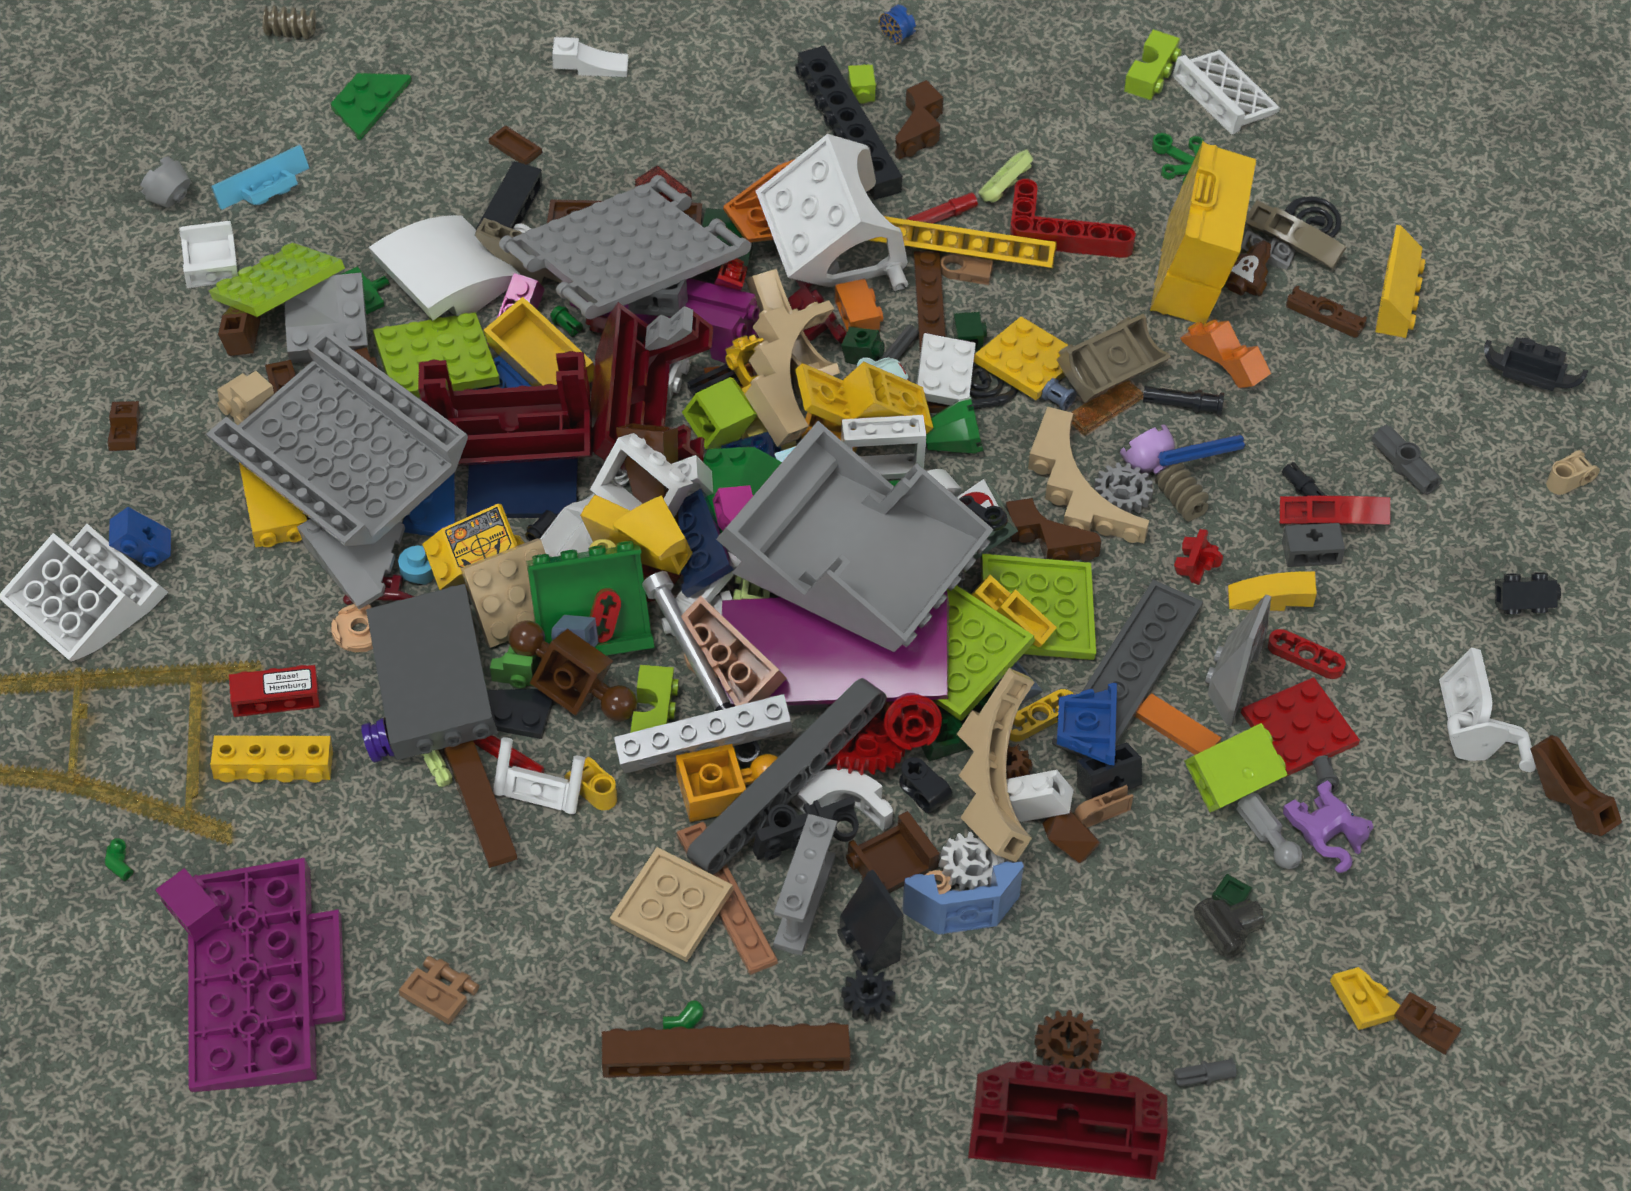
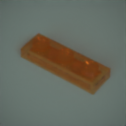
[1071,380,1144,436]

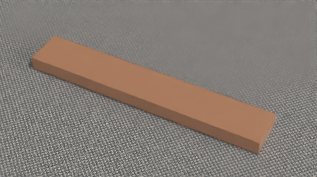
[677,821,777,975]

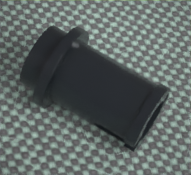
[525,510,557,541]

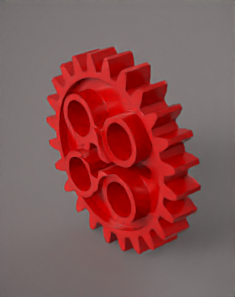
[827,712,905,775]

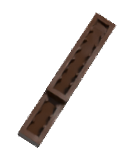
[442,740,518,868]

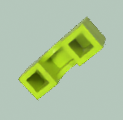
[1124,29,1182,100]
[630,665,679,733]

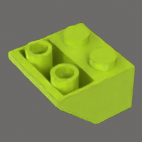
[682,377,757,450]

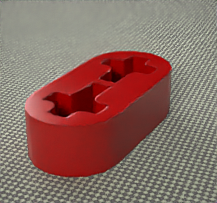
[590,588,621,643]

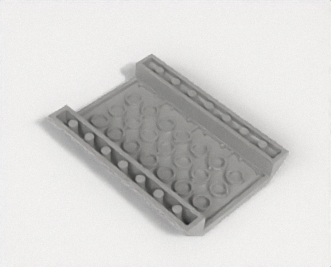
[206,330,468,546]

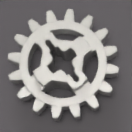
[939,832,1004,891]

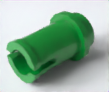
[550,305,583,337]

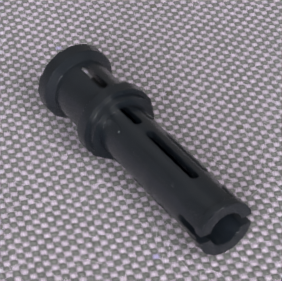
[1143,385,1225,416]

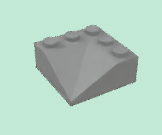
[285,273,369,363]

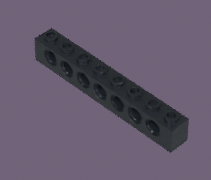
[795,45,902,200]

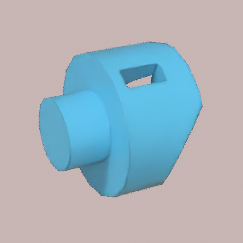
[398,545,435,585]

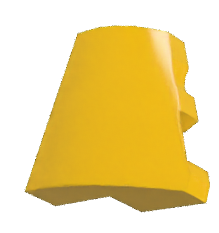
[613,495,686,560]

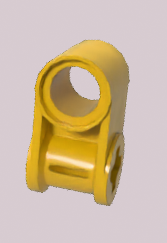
[564,757,617,810]

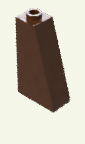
[616,423,679,525]

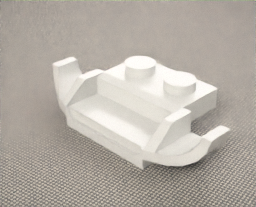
[540,493,595,557]

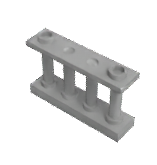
[773,814,837,956]

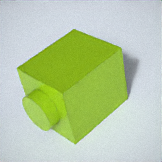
[848,64,876,103]

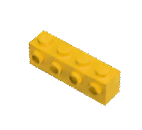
[210,736,333,783]

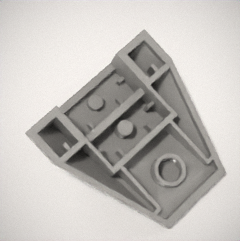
[1205,595,1271,726]

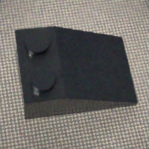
[837,869,904,974]

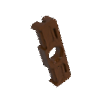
[1286,286,1367,338]

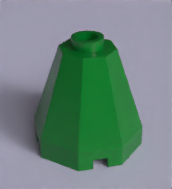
[926,397,983,453]

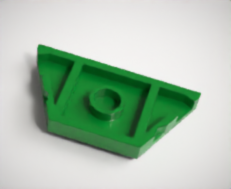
[330,73,412,140]

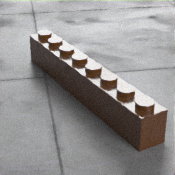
[602,1023,850,1078]

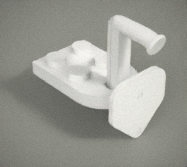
[1439,647,1536,772]

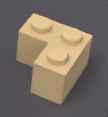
[217,371,274,425]

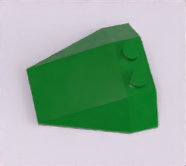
[703,447,782,533]

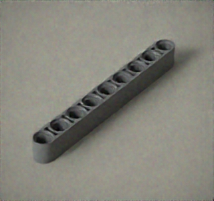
[687,678,887,875]

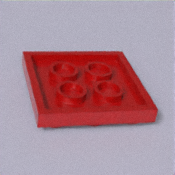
[1241,677,1360,776]

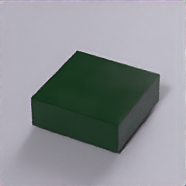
[1211,874,1252,912]

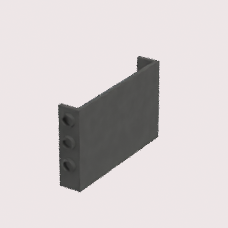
[366,584,498,760]

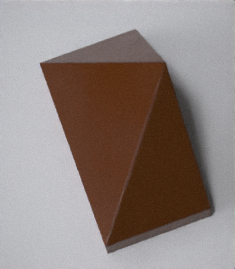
[1042,810,1101,863]

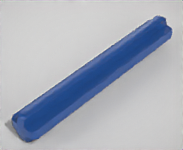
[1158,435,1245,466]

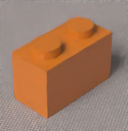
[835,279,883,332]

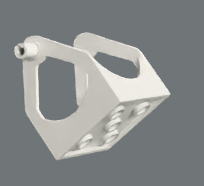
[756,134,908,291]

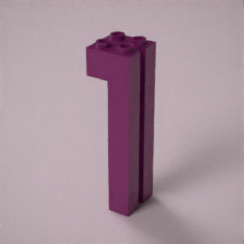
[569,278,760,364]

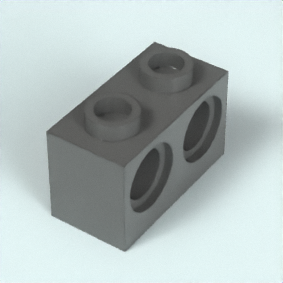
[628,279,688,317]

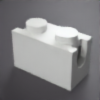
[1006,770,1074,822]

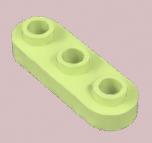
[979,150,1033,203]

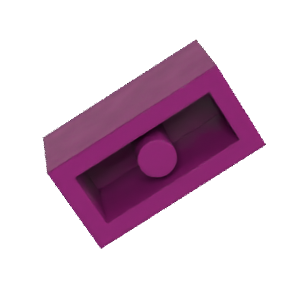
[155,868,225,942]

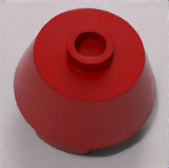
[884,693,942,750]

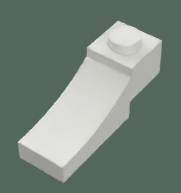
[552,37,628,77]

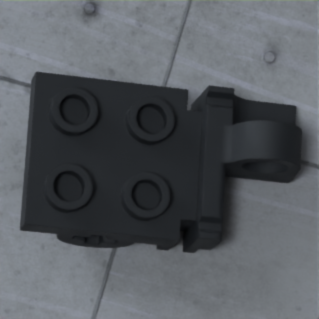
[753,796,859,860]

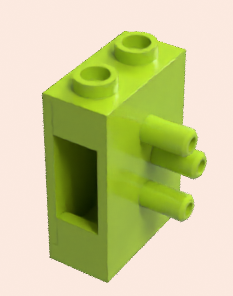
[1184,723,1288,813]

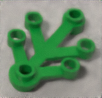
[1152,133,1222,185]

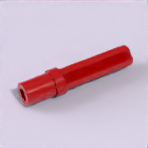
[906,192,978,224]

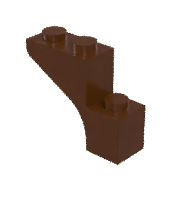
[895,80,944,160]
[1005,498,1101,561]
[1530,735,1622,836]

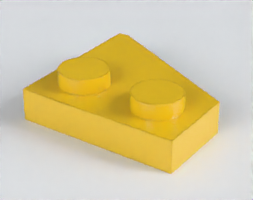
[1330,967,1400,1030]

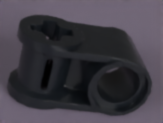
[899,757,952,814]

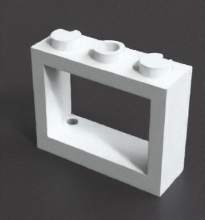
[841,415,926,479]
[590,433,693,517]

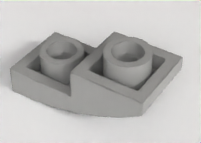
[1240,230,1295,269]

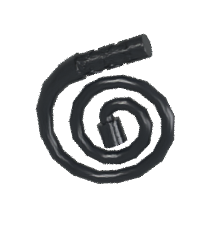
[1285,196,1341,238]
[968,362,1018,410]

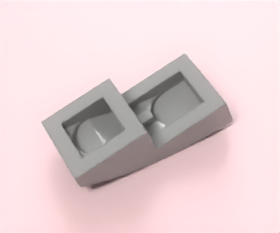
[645,306,693,351]

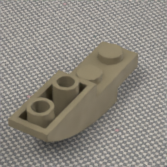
[1245,200,1347,270]
[475,218,563,284]

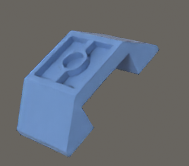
[902,862,1024,935]

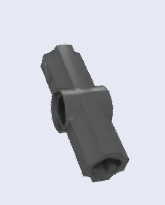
[1372,424,1442,495]

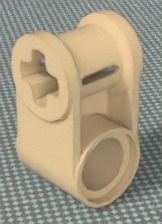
[1546,450,1600,495]

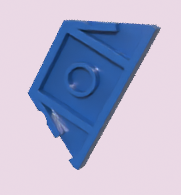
[1057,683,1117,765]

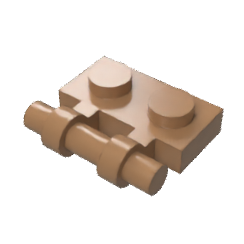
[399,956,479,1025]

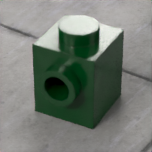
[952,312,987,352]
[841,327,885,365]

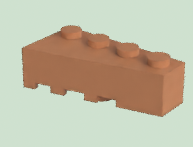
[681,596,787,706]

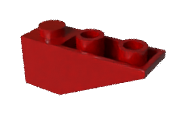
[714,258,748,291]

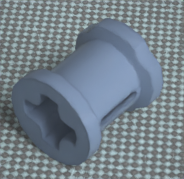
[1041,378,1077,411]

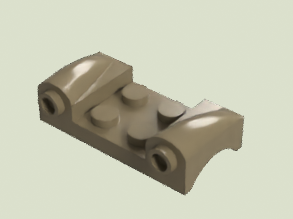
[1057,313,1171,403]

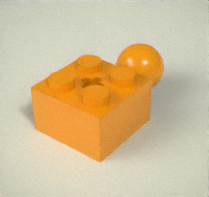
[676,744,778,822]

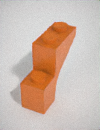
[1180,320,1271,388]

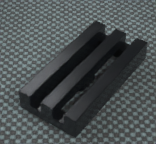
[687,364,743,396]

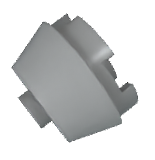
[140,156,191,208]

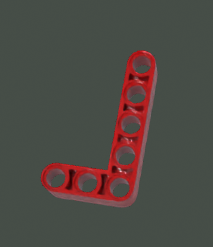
[1010,179,1136,258]

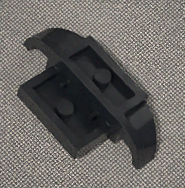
[1484,337,1588,392]

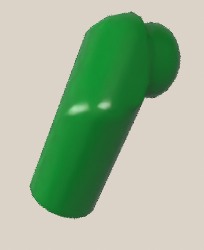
[105,838,134,882]
[663,1000,704,1029]

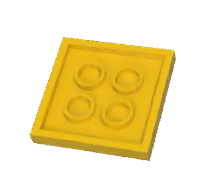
[973,316,1068,400]

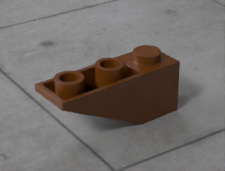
[218,307,261,356]

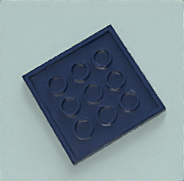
[466,458,578,518]

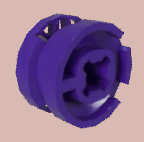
[361,717,395,763]

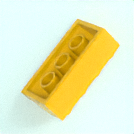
[1375,225,1426,338]

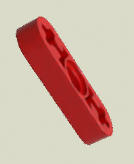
[1268,629,1346,679]

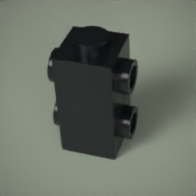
[1495,572,1561,614]

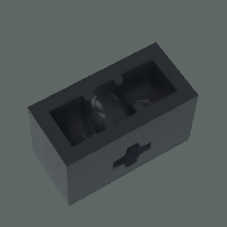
[1077,742,1142,800]

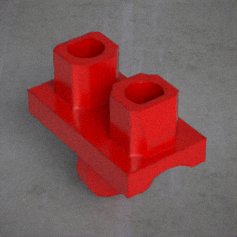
[1174,529,1223,585]

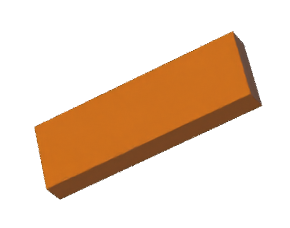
[1135,693,1222,755]

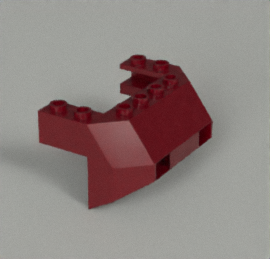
[591,302,713,471]
[418,351,593,466]
[968,1061,1168,1180]

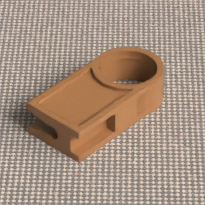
[941,253,993,285]
[1074,785,1134,828]

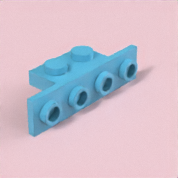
[211,145,309,210]

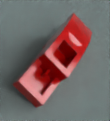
[1280,496,1390,525]

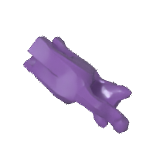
[1283,780,1374,873]

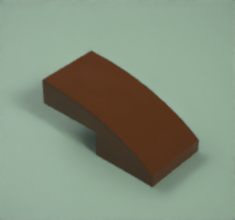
[107,401,140,451]
[1394,992,1461,1055]

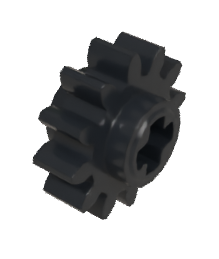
[841,968,896,1022]

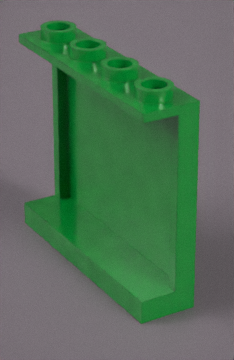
[526,541,655,660]

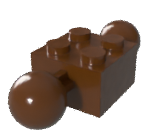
[509,620,637,722]

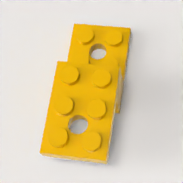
[795,362,933,434]

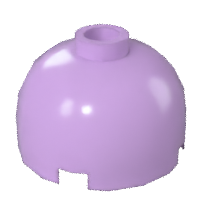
[1120,425,1175,475]

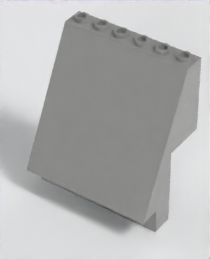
[716,421,994,652]

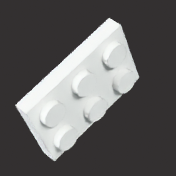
[917,333,975,405]

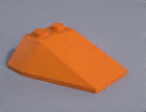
[723,159,795,242]

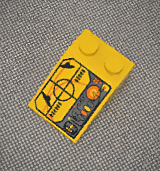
[422,504,518,591]

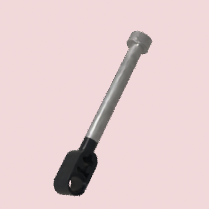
[642,571,762,769]

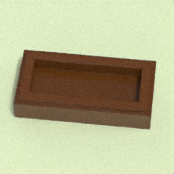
[488,125,542,165]

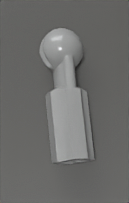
[1236,792,1303,869]

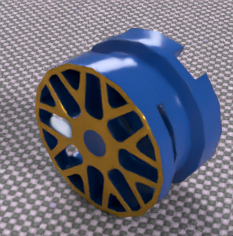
[879,4,916,44]

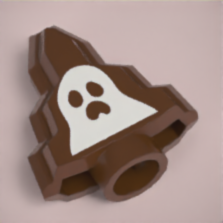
[1226,240,1271,296]

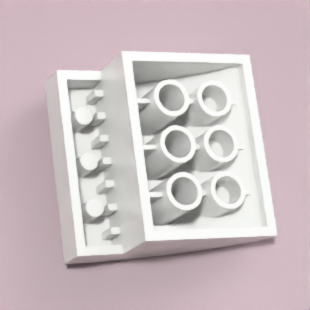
[369,215,520,320]
[0,524,168,662]

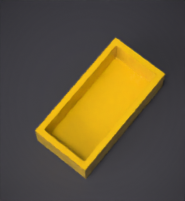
[483,297,594,386]

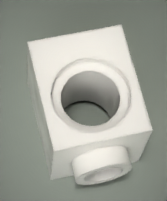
[672,455,713,497]

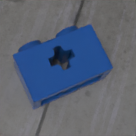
[109,507,171,567]

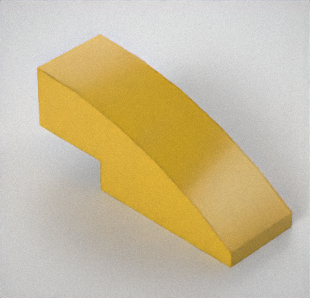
[1228,571,1317,611]
[971,575,1057,647]

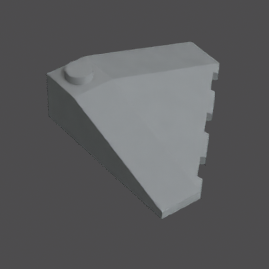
[297,513,410,610]

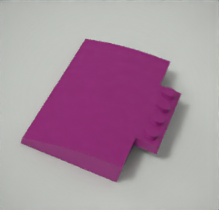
[719,590,949,707]
[188,857,345,1092]

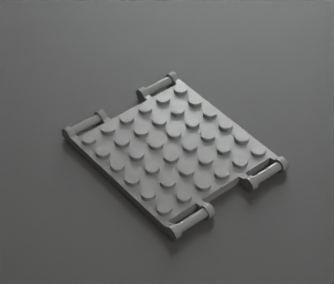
[499,175,751,319]

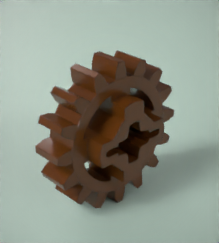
[1034,1010,1102,1070]

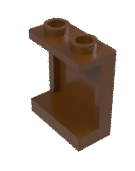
[846,811,940,893]

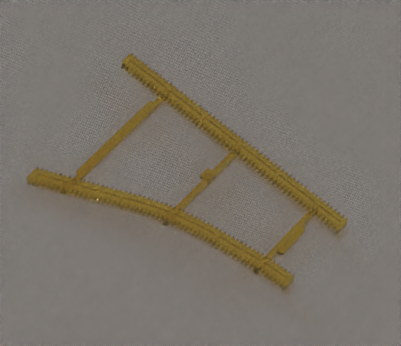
[0,659,262,846]

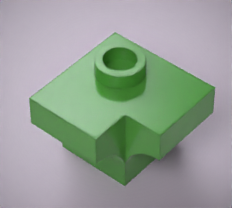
[490,646,540,688]

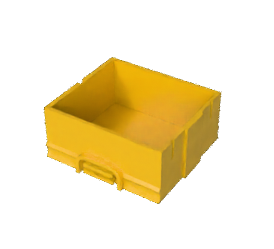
[1150,141,1256,324]

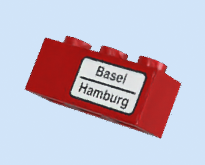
[229,665,320,717]

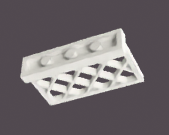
[1172,50,1280,134]

